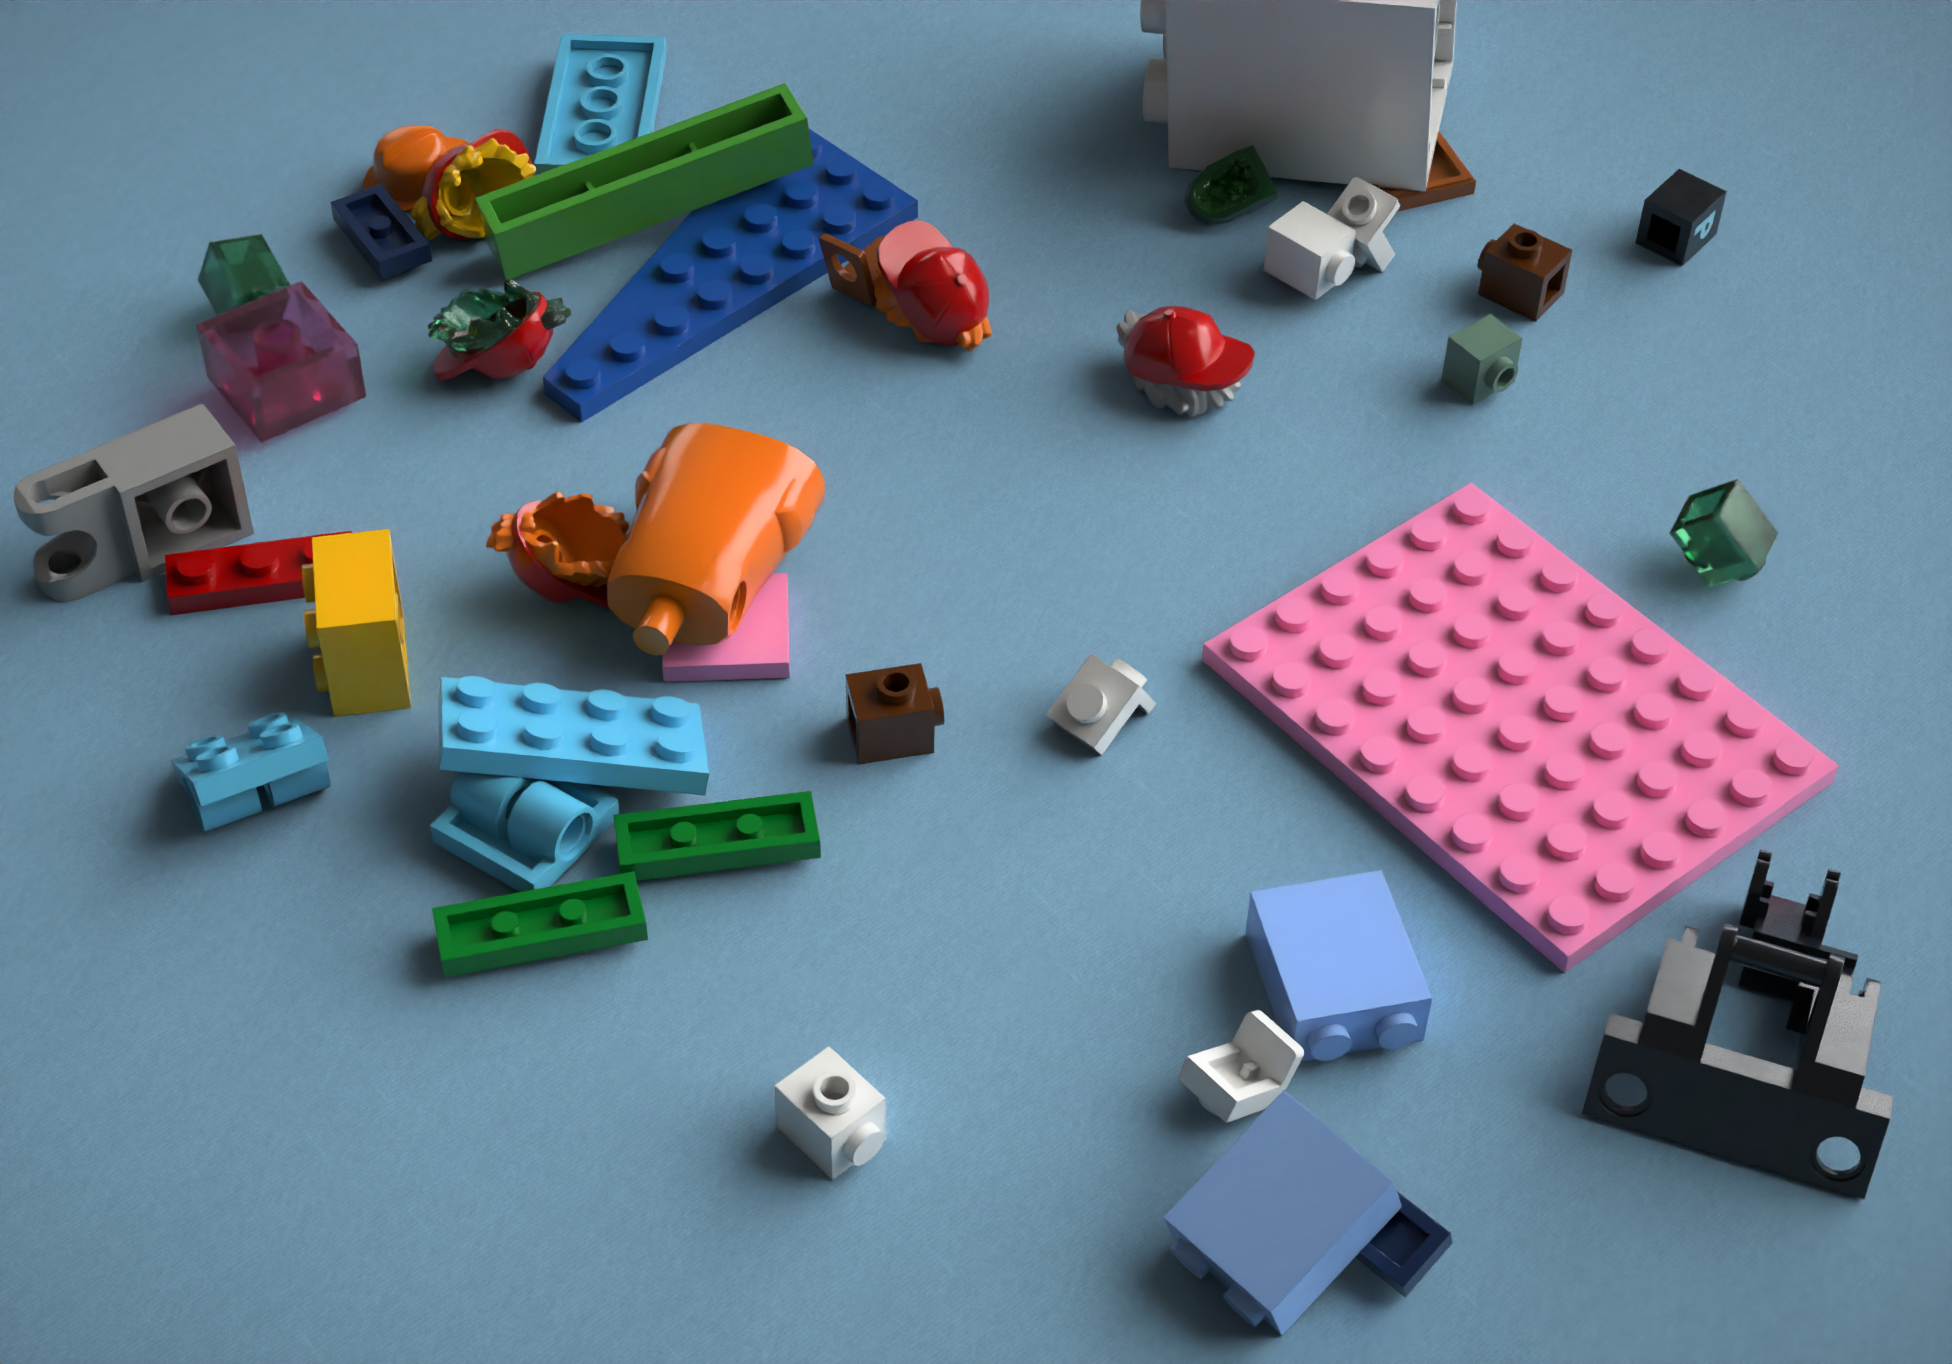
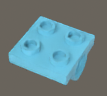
[171,712,331,832]
[430,771,619,892]

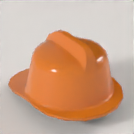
[363,125,470,212]

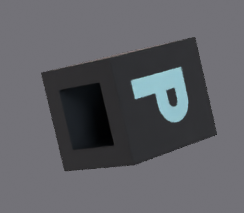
[1635,169,1727,266]

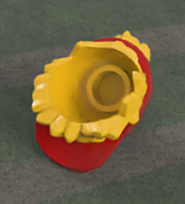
[410,128,536,240]

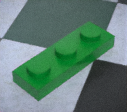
[613,791,821,881]
[432,871,648,978]

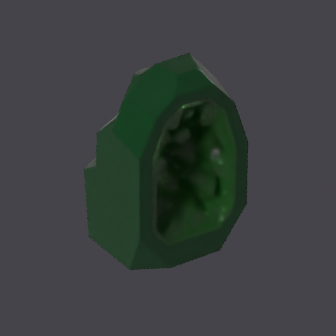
[1183,145,1278,224]

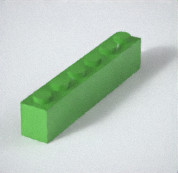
[475,82,814,281]

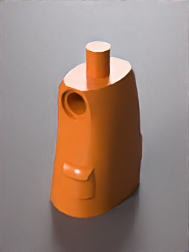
[607,423,825,655]

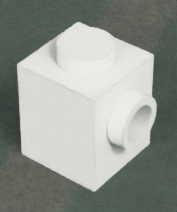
[1263,201,1356,300]
[774,1046,886,1180]

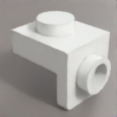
[1327,177,1400,272]
[1046,654,1156,755]
[1177,1010,1304,1123]

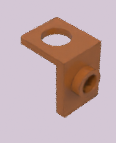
[818,233,884,307]

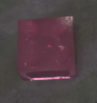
[196,281,366,443]

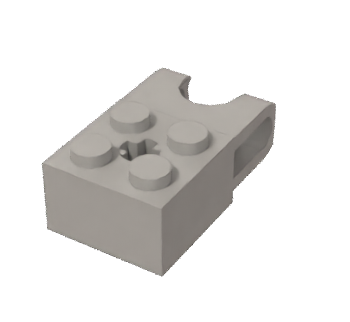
[14,403,254,602]

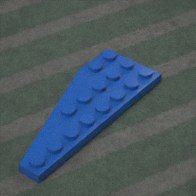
[543,129,918,422]

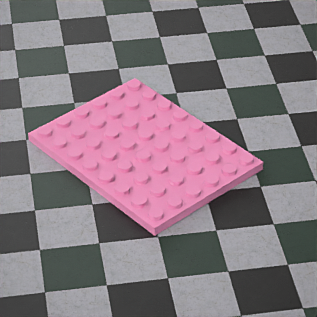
[1202,483,1839,973]

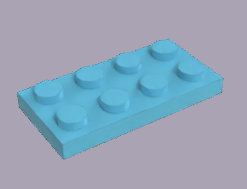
[534,34,667,175]
[438,676,710,795]

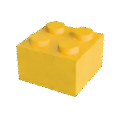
[302,529,411,717]

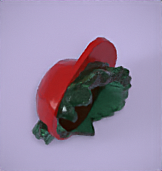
[428,279,572,381]

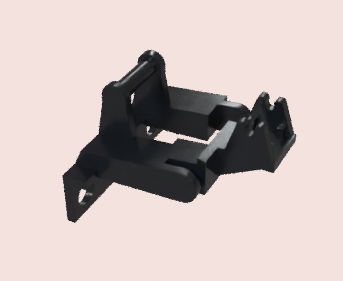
[1582,849,1894,1199]

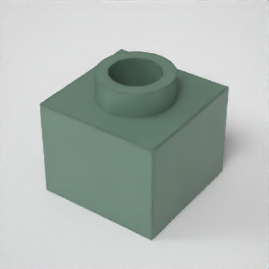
[1441,314,1523,404]

